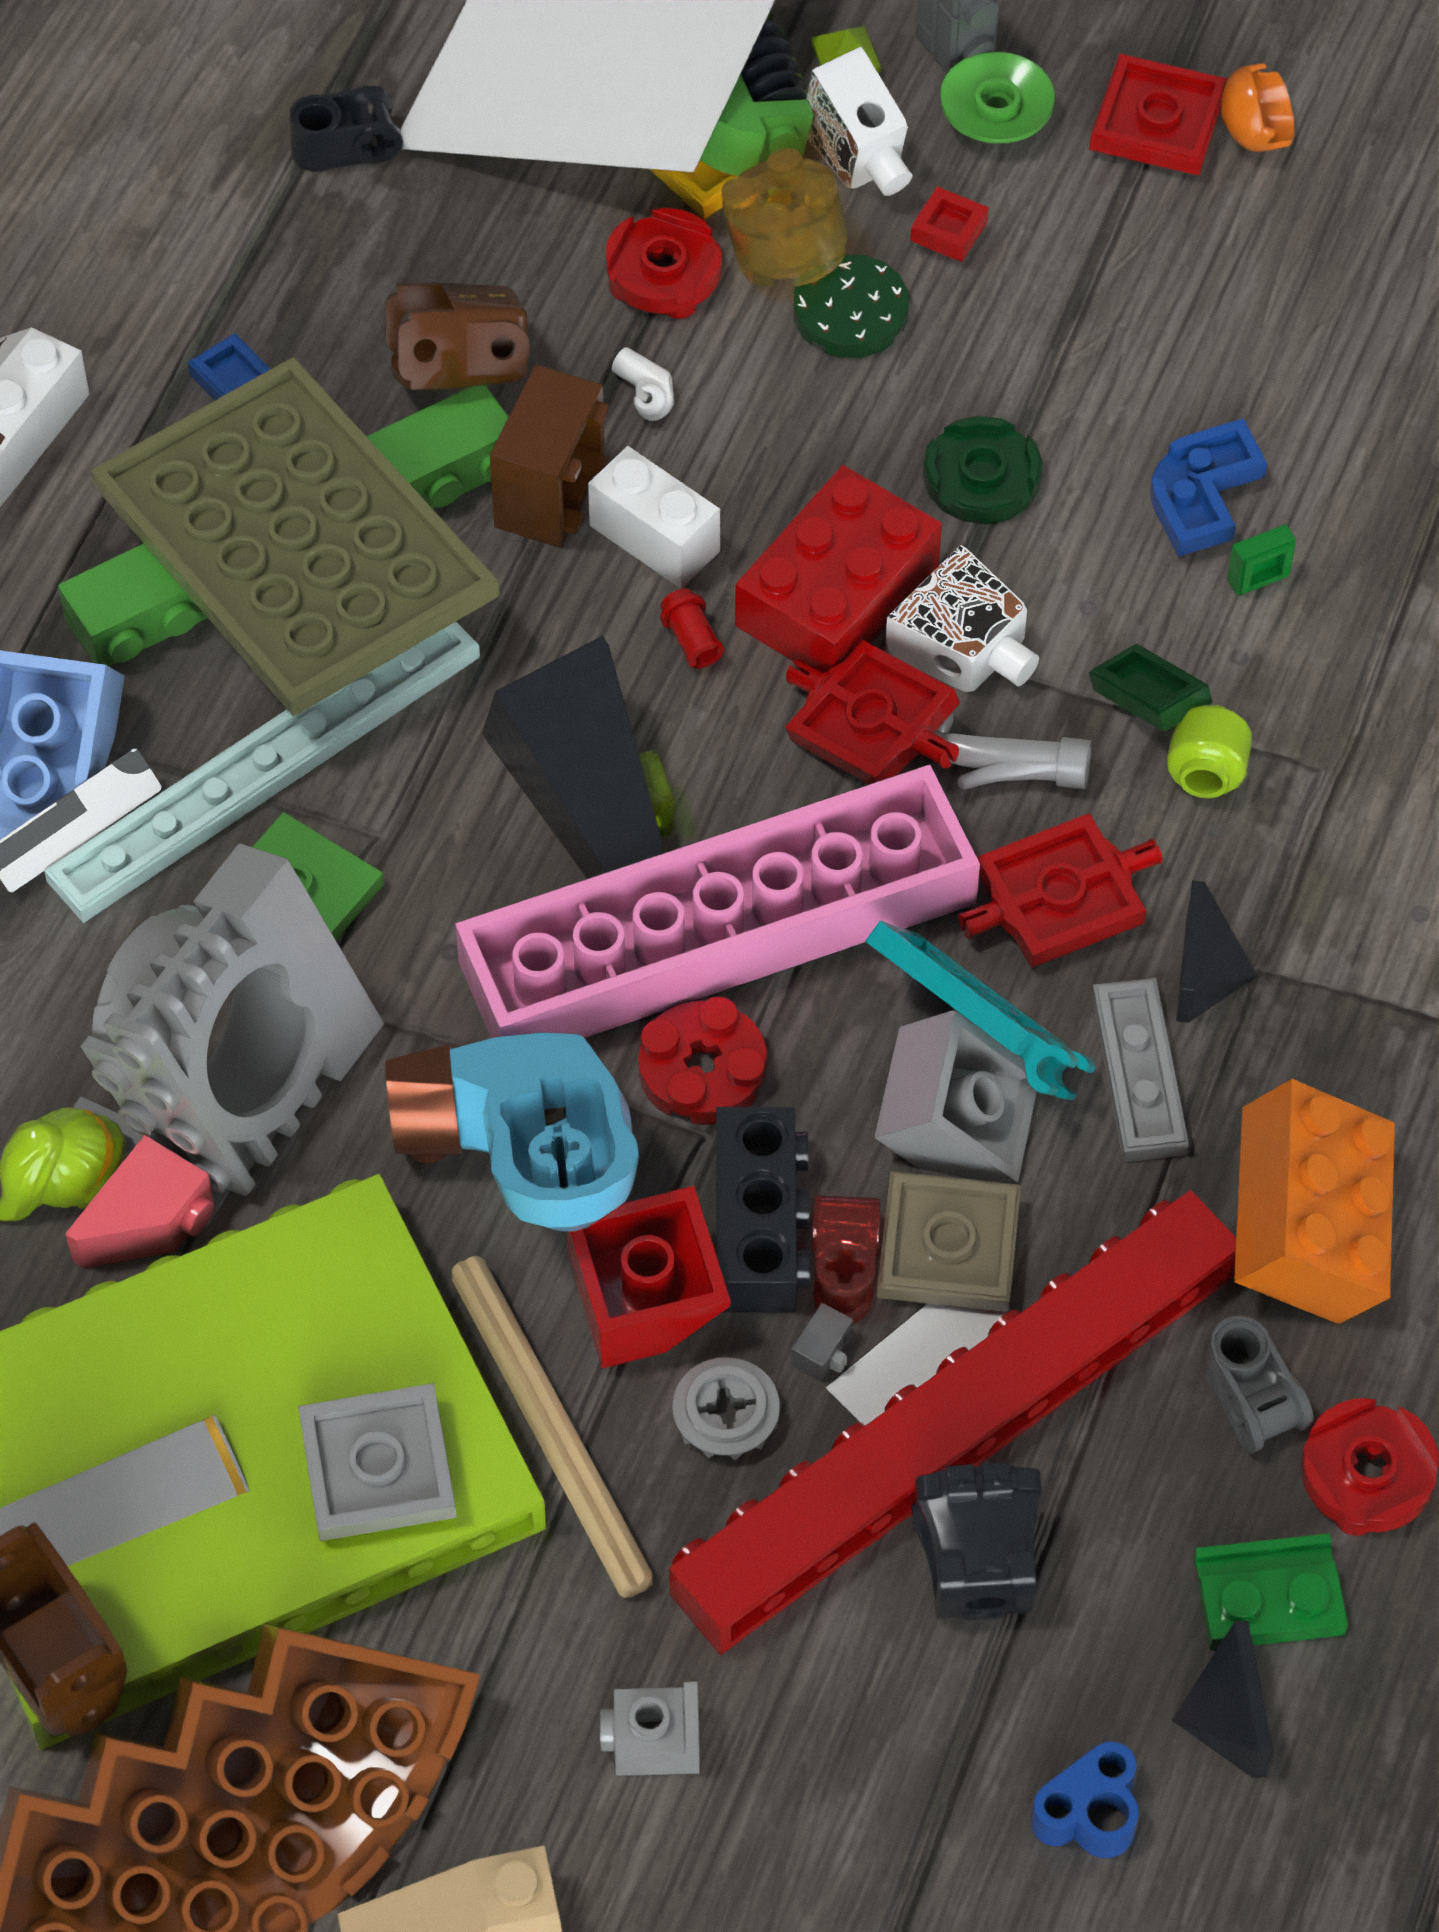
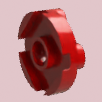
[605,208,722,319]
[638,996,767,1125]
[1301,1398,1439,1536]

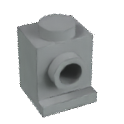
[600,1682,700,1776]

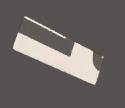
[0,749,162,892]

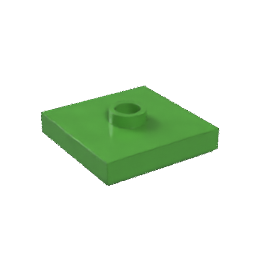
[253,812,385,940]

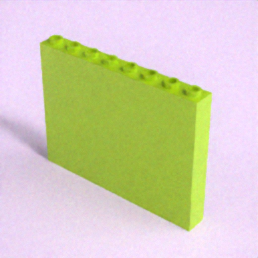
[0,1174,546,1751]

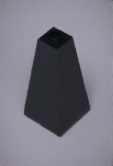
[482,636,665,879]

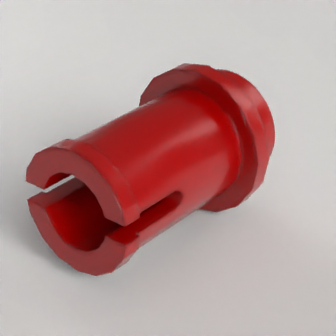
[659,588,725,669]

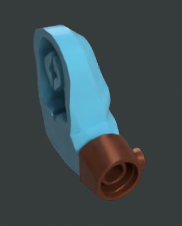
[385,1032,639,1232]

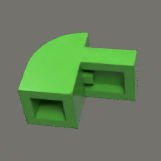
[700,73,814,177]

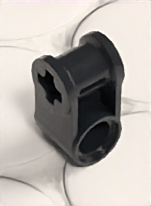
[290,86,403,172]

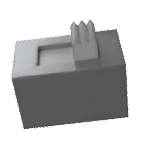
[791,1303,853,1382]

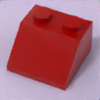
[566,1186,731,1369]

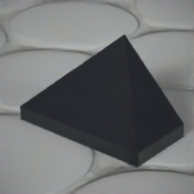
[1176,880,1257,1023]
[1172,1620,1273,1778]

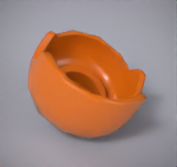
[1221,63,1295,152]

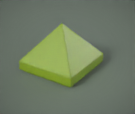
[811,26,881,73]

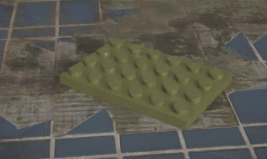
[90,357,500,717]

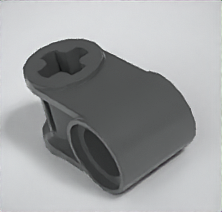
[1203,1315,1314,1454]

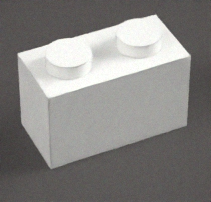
[588,446,720,589]

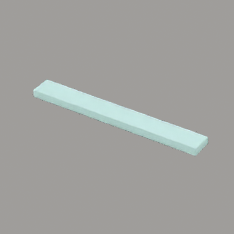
[44,622,480,923]

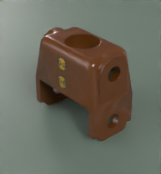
[385,283,530,390]
[0,1522,127,1736]

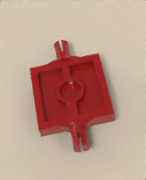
[785,640,960,785]
[958,813,1163,968]

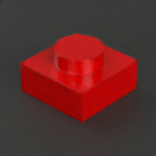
[910,186,989,262]

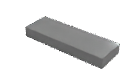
[1092,978,1189,1163]

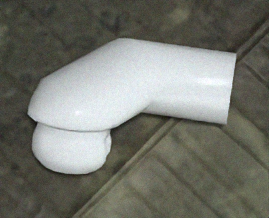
[612,347,674,421]

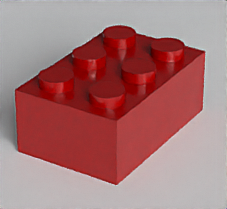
[735,465,942,673]

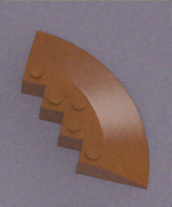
[0,1623,481,1932]

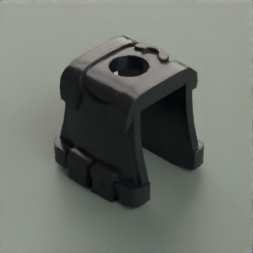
[911,1463,1042,1620]

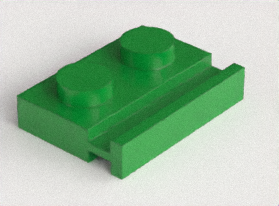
[1193,1533,1348,1650]

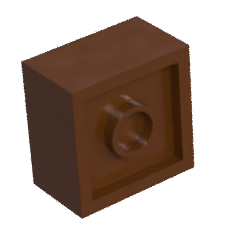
[490,364,610,548]

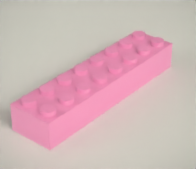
[455,765,980,1038]

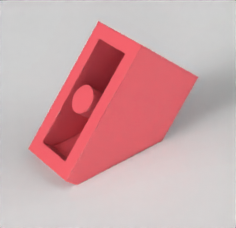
[65,1135,214,1269]

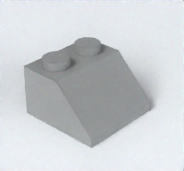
[874,1010,1037,1184]

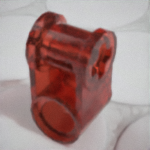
[812,1195,880,1324]

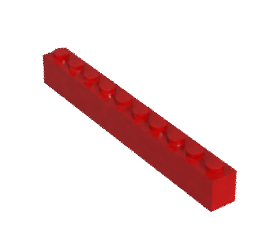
[669,1190,1236,1655]

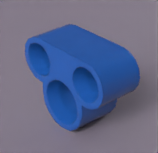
[1031,1742,1139,1858]

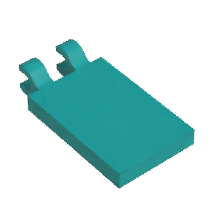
[865,920,1096,1101]

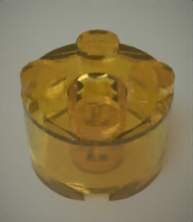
[721,148,849,287]

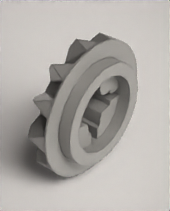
[672,1357,780,1461]

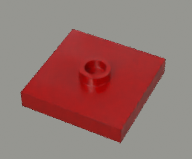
[1089,53,1228,176]

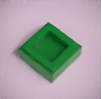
[1227,524,1296,595]

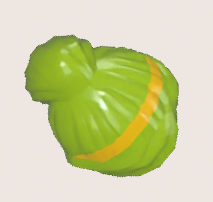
[0,1108,127,1221]

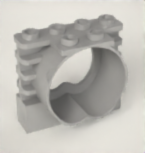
[80,843,384,1196]

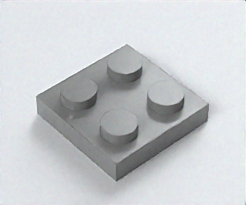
[298,1383,457,1541]

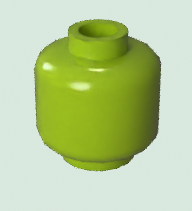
[1167,705,1252,799]

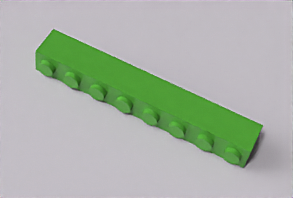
[57,385,508,666]

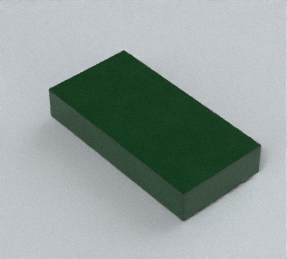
[1088,644,1213,732]

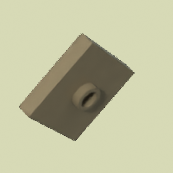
[876,1171,1021,1312]

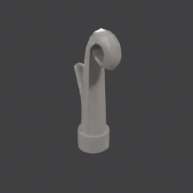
[935,712,1092,790]

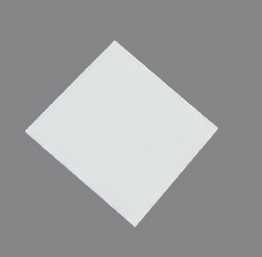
[400,0,775,172]

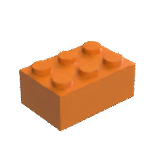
[1234,1079,1395,1324]

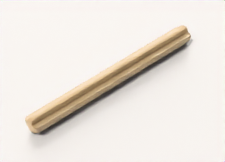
[452,1256,653,1598]

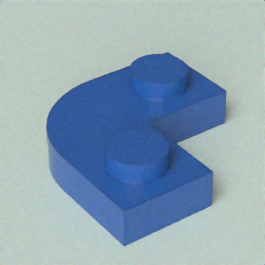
[1150,418,1267,557]

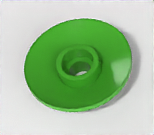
[940,52,1055,144]

